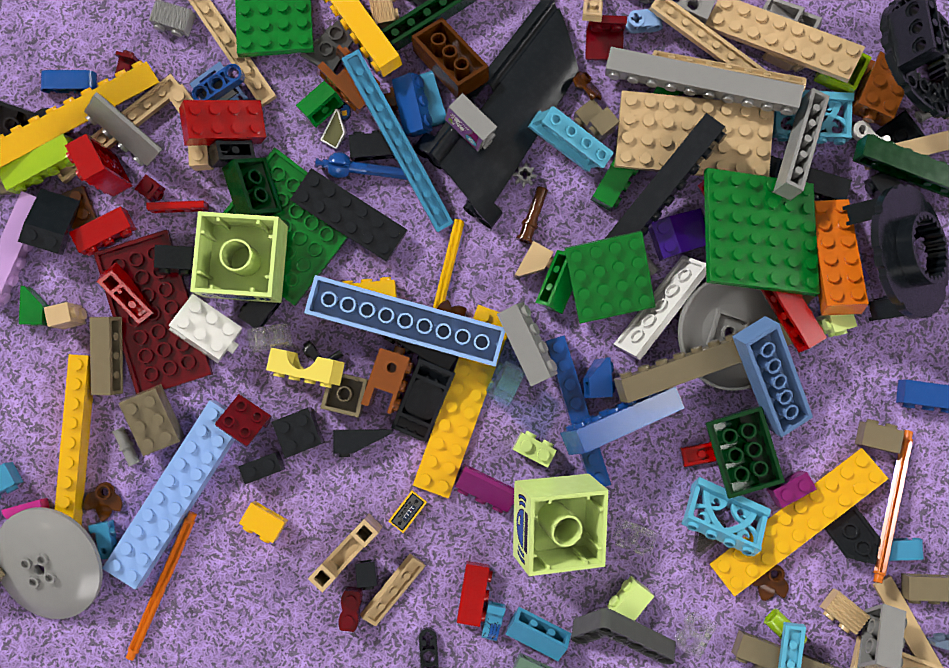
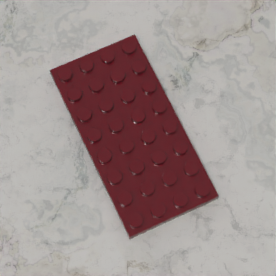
[93,229,213,394]

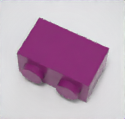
[767,470,817,508]

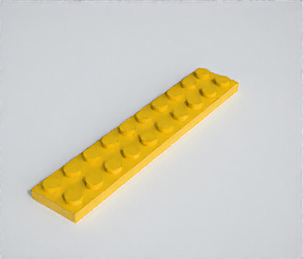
[413,305,507,499]
[709,448,888,597]

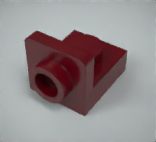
[114,50,140,77]
[135,174,166,202]

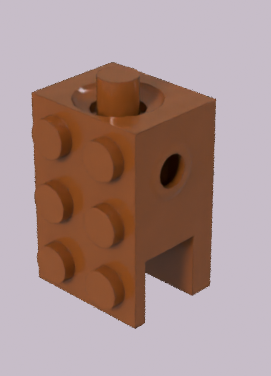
[317,45,381,115]
[852,51,904,126]
[361,346,414,414]

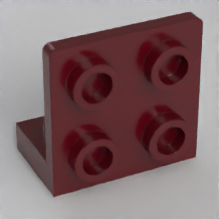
[585,15,627,61]
[215,394,271,447]

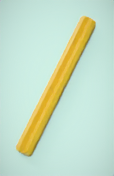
[433,219,464,309]

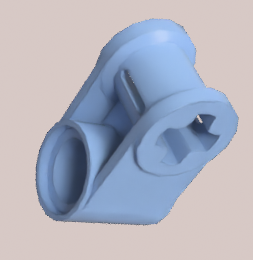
[625,9,663,34]

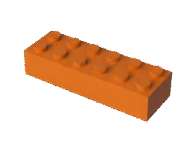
[815,199,869,316]

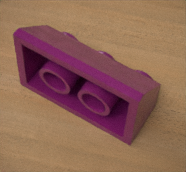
[455,464,514,513]

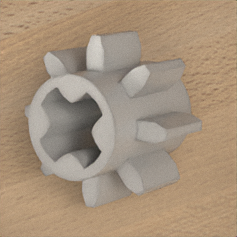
[513,163,537,188]

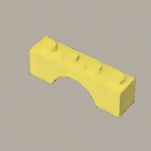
[266,348,345,388]

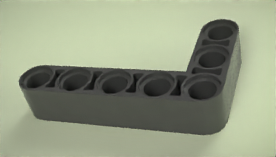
[571,608,676,665]

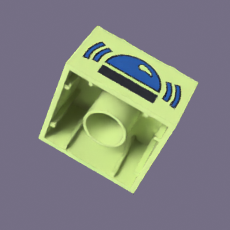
[190,211,288,303]
[513,474,609,576]

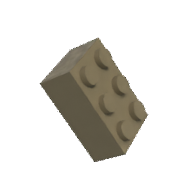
[118,384,185,456]

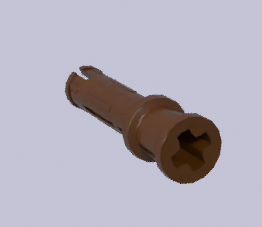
[516,186,548,244]

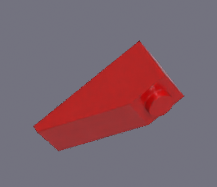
[96,262,154,324]

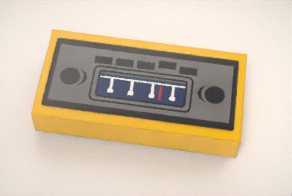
[388,490,427,533]

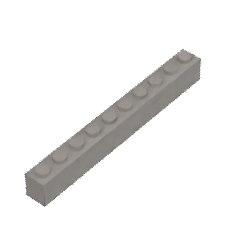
[605,47,804,115]

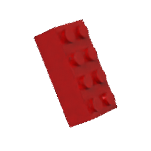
[179,100,266,146]
[65,134,133,197]

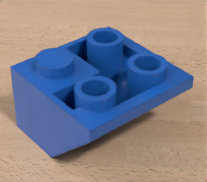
[583,357,615,398]

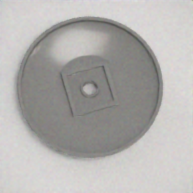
[678,282,777,391]
[0,507,103,619]

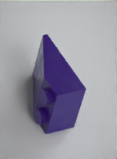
[648,208,706,262]

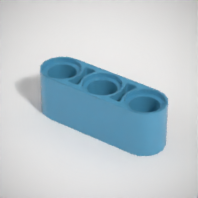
[419,71,446,127]
[877,538,924,561]

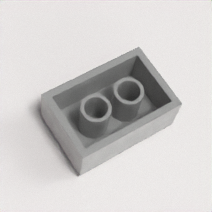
[857,604,907,668]

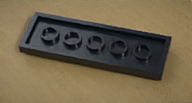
[290,168,408,262]

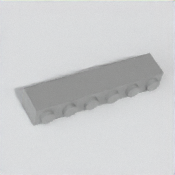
[773,88,830,201]

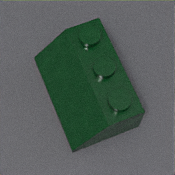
[222,157,283,216]

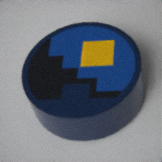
[338,102,351,122]

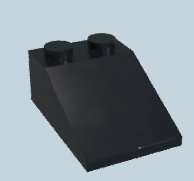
[0,100,44,136]
[18,188,81,255]

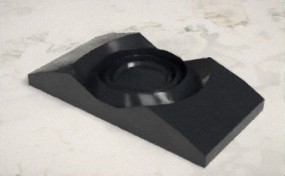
[391,358,455,443]

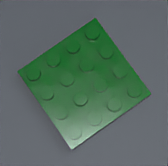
[235,0,314,58]
[564,231,656,324]

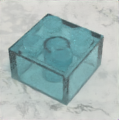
[486,360,525,406]

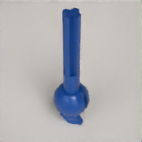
[315,152,407,180]

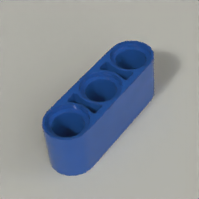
[192,64,245,100]
[41,70,97,94]

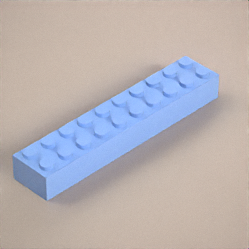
[304,275,505,367]
[102,400,235,589]

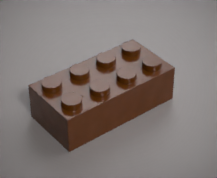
[412,17,489,98]

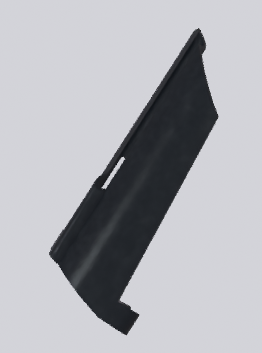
[413,0,579,229]

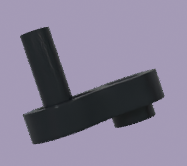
[302,340,344,362]

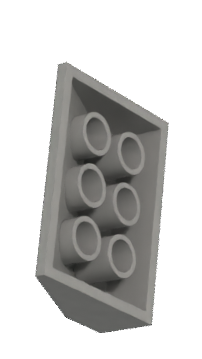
[84,92,163,166]
[497,302,558,386]

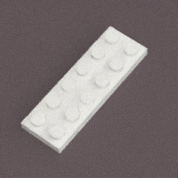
[614,255,706,360]

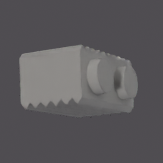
[149,0,196,37]

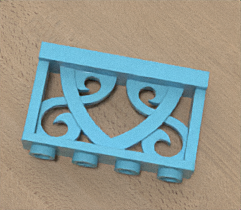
[772,90,854,145]
[528,106,613,172]
[681,477,771,556]

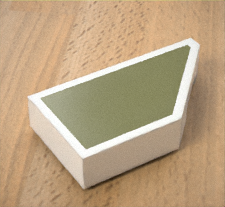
[320,109,347,149]

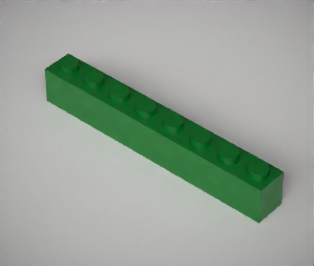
[590,87,684,211]

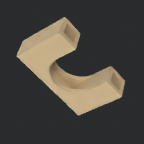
[308,514,383,593]

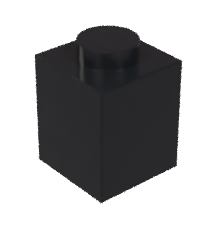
[355,559,379,590]

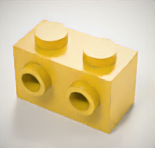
[239,501,288,543]

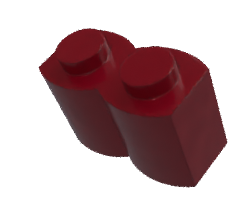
[338,586,363,632]

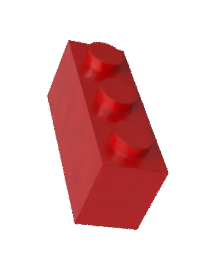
[69,206,137,256]
[457,561,493,627]

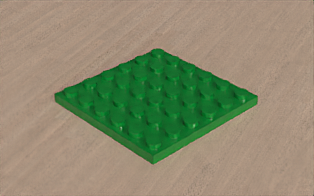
[223,147,348,306]
[704,168,820,296]

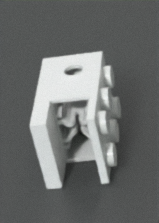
[169,294,242,363]

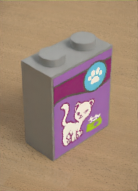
[445,93,497,151]

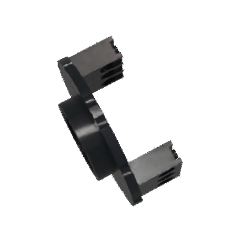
[880,0,949,120]
[843,184,949,321]

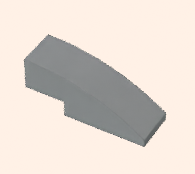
[762,0,822,30]

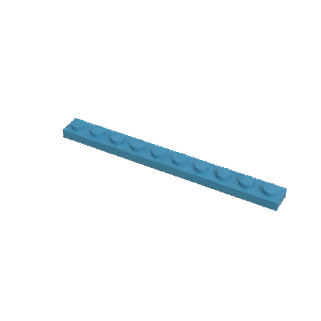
[341,49,454,232]

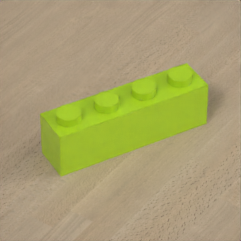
[0,134,75,194]

